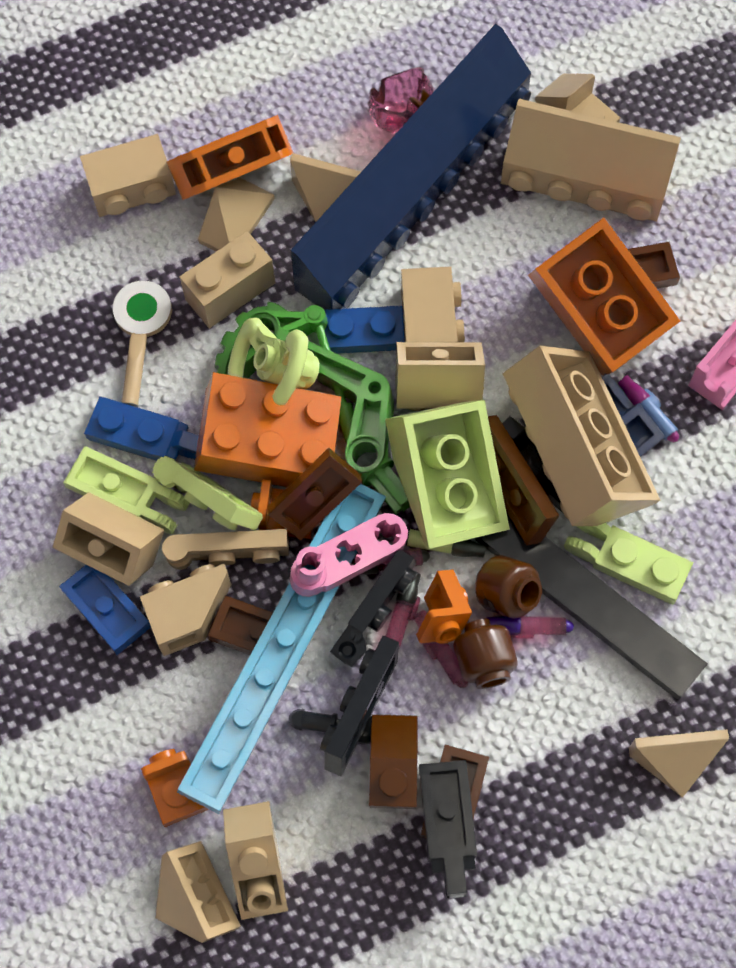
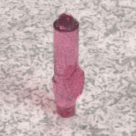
[413,610,469,689]

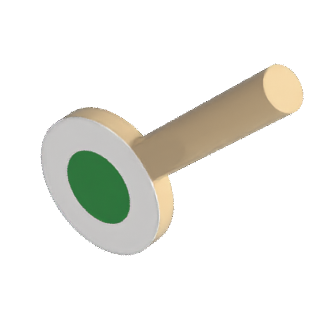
[113,281,172,407]

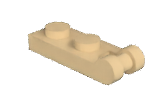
[162,529,289,570]

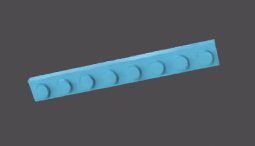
[177,484,386,814]

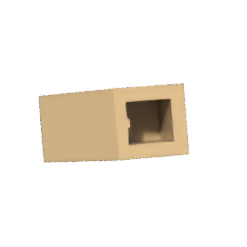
[140,564,231,656]
[223,801,288,920]

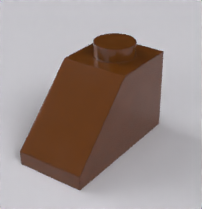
[369,715,418,809]

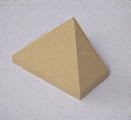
[290,153,361,222]
[198,178,275,251]
[629,729,729,798]
[155,841,241,943]

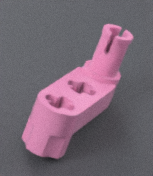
[290,513,408,597]

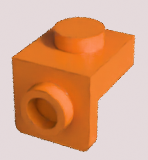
[416,569,472,644]

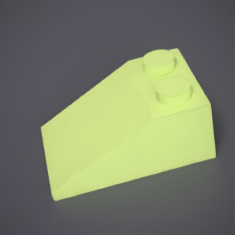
[385,400,510,549]

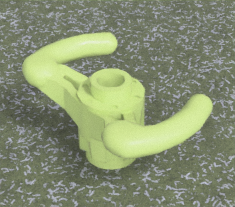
[228,318,319,405]

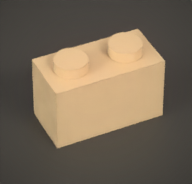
[80,134,176,217]
[180,231,275,329]
[401,267,465,342]
[395,342,485,411]
[52,492,164,586]

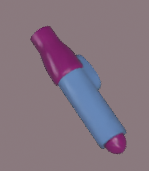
[618,375,679,443]

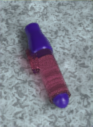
[486,616,574,639]

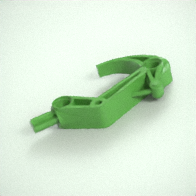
[214,302,410,515]

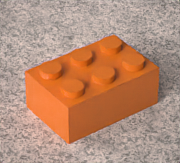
[528,217,681,375]
[194,372,342,487]

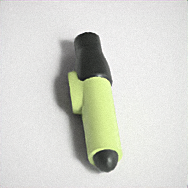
[406,529,486,558]

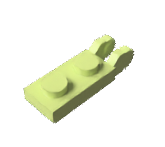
[63,446,190,534]
[152,456,263,530]
[564,523,694,605]

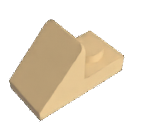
[535,73,621,122]

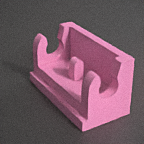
[688,320,736,410]

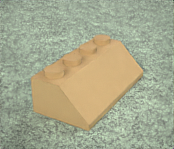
[501,99,681,222]
[502,346,661,526]

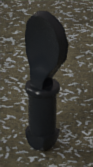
[289,709,372,745]

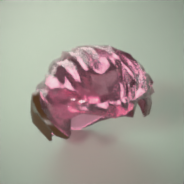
[367,67,434,134]

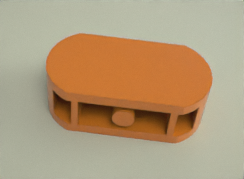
[166,115,294,200]

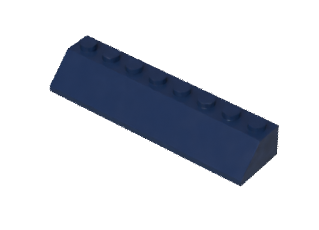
[290,24,531,310]

